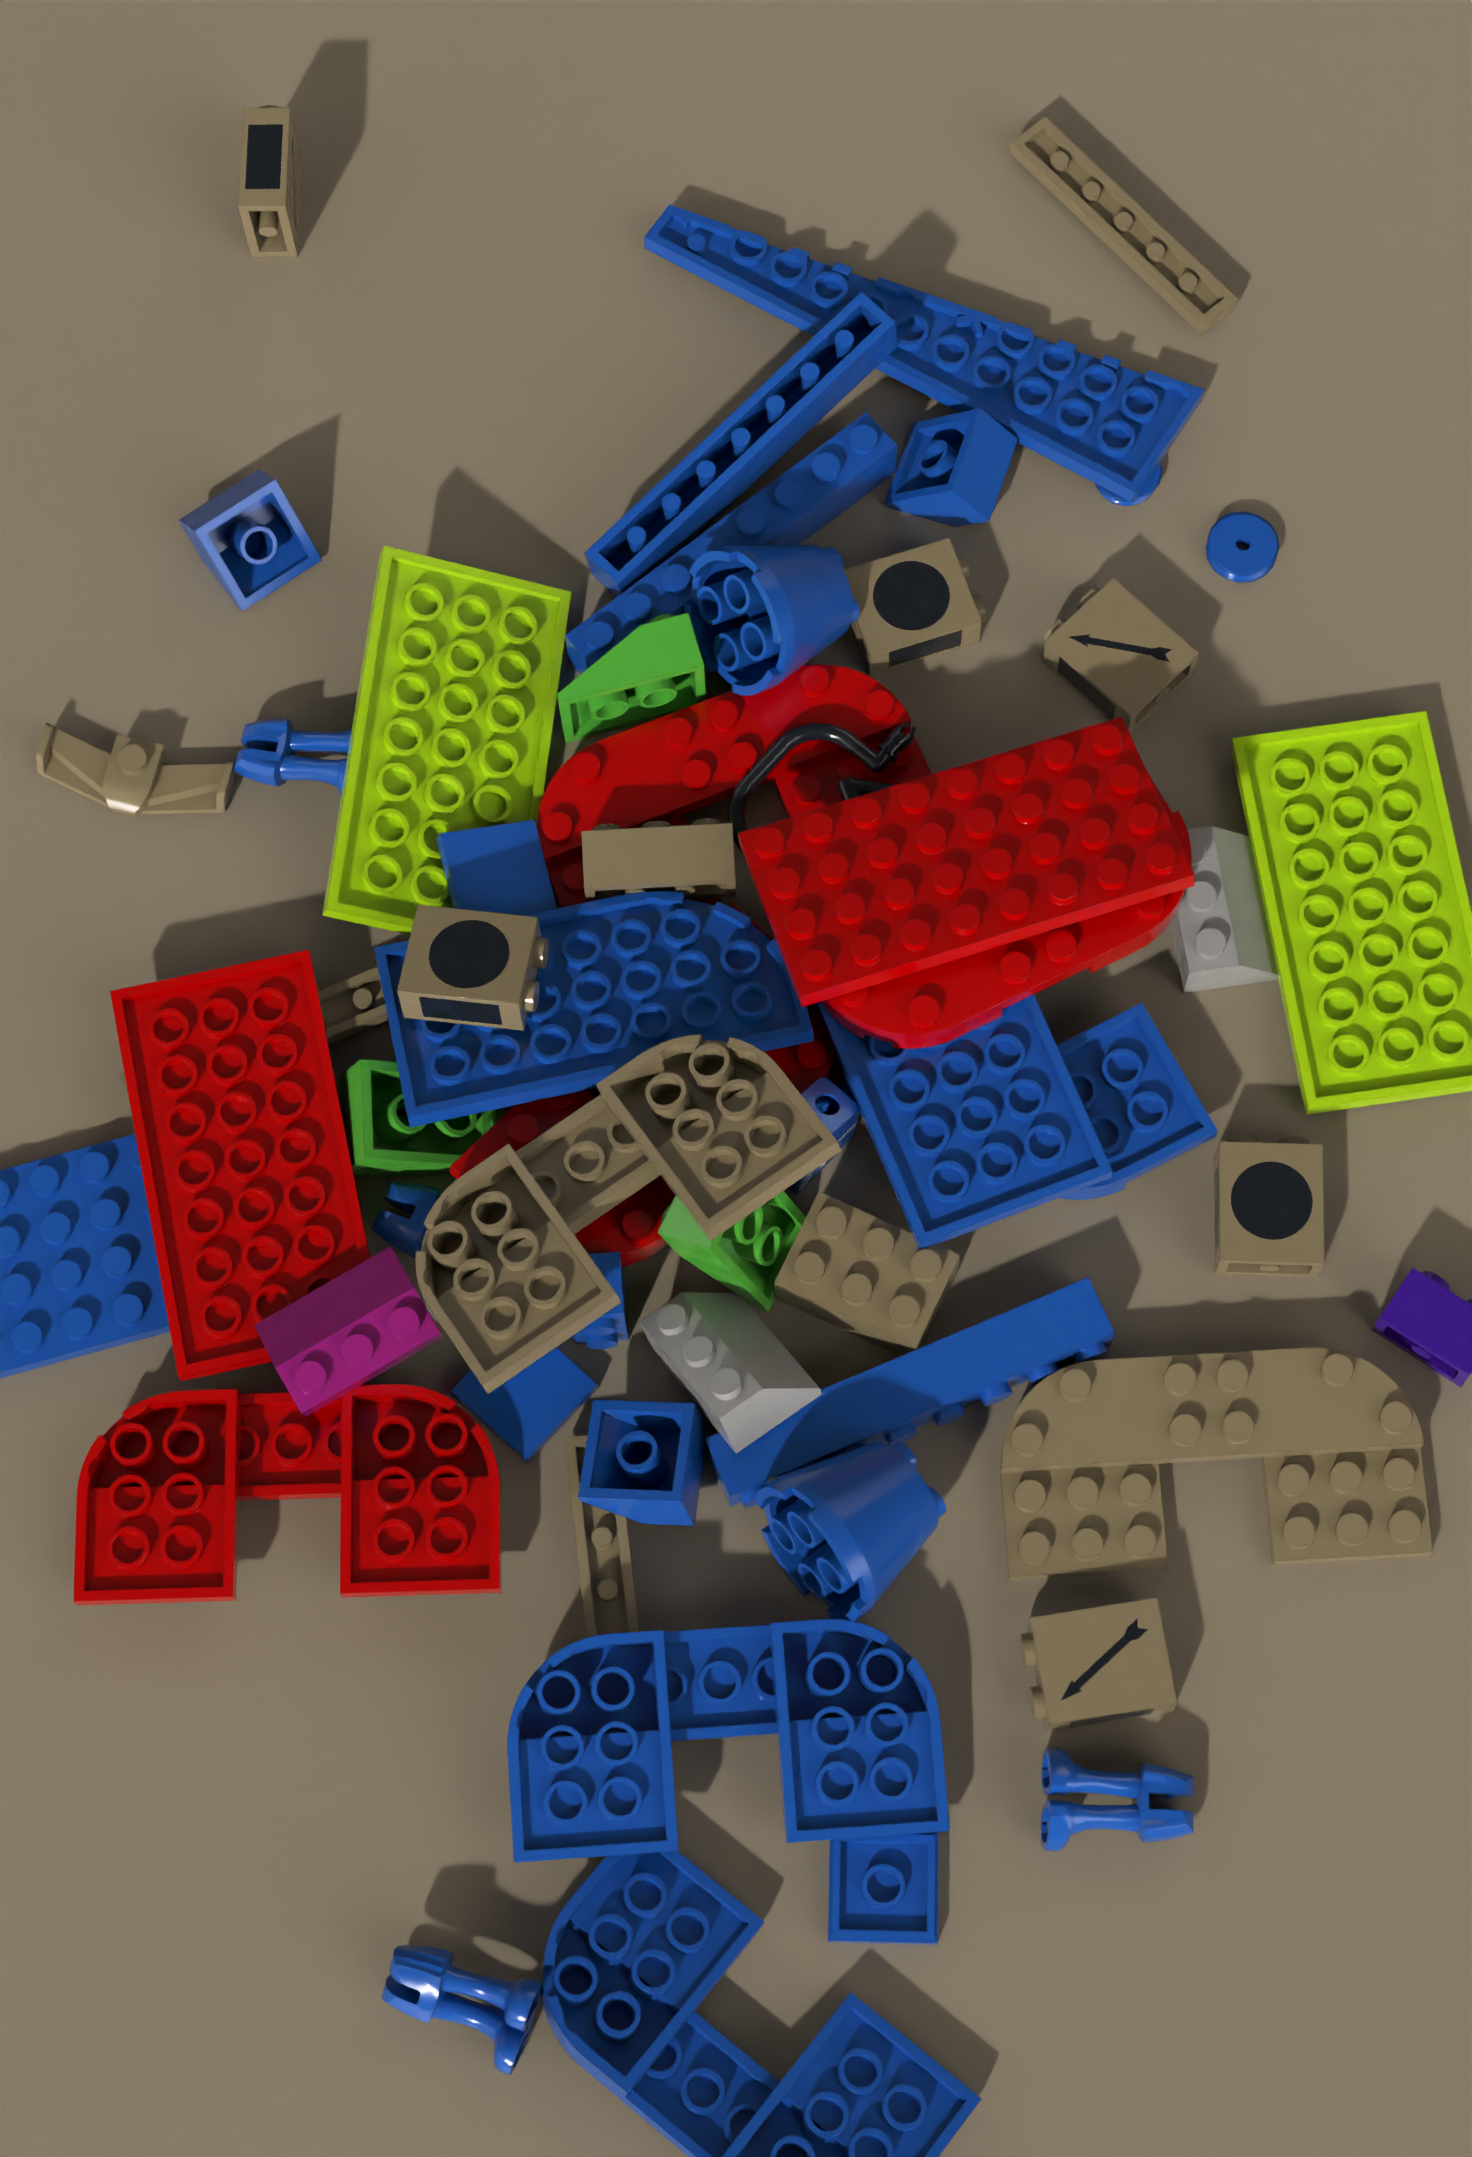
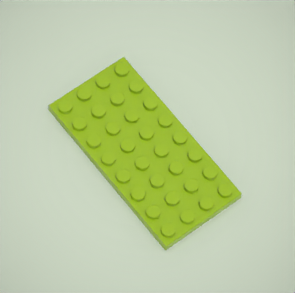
[322,545,571,935]
[1230,711,1472,1115]

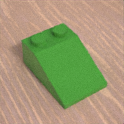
[557,613,706,743]
[339,1059,505,1177]
[657,1191,806,1312]

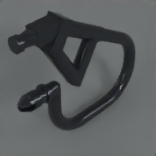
[728,722,916,852]

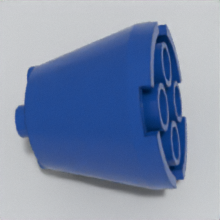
[684,545,859,696]
[755,1442,946,1623]

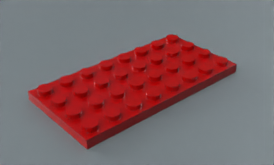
[738,716,1194,1007]
[110,949,371,1381]

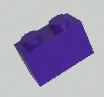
[1372,1268,1472,1387]

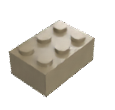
[774,1191,960,1356]

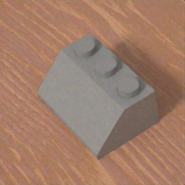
[1170,826,1278,993]
[639,1292,822,1454]

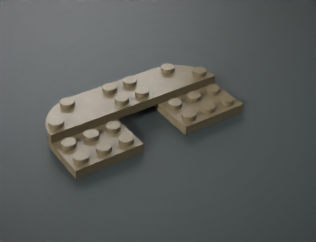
[415,1034,841,1394]
[1000,1347,1433,1581]

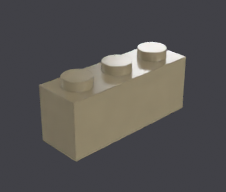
[581,818,736,902]

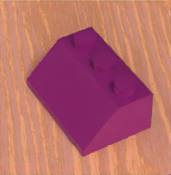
[254,1246,444,1416]

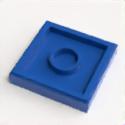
[436,820,557,916]
[450,1347,598,1463]
[828,1832,938,1945]

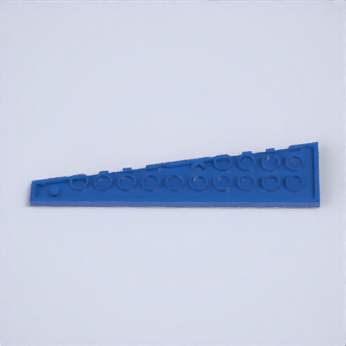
[644,205,1205,503]

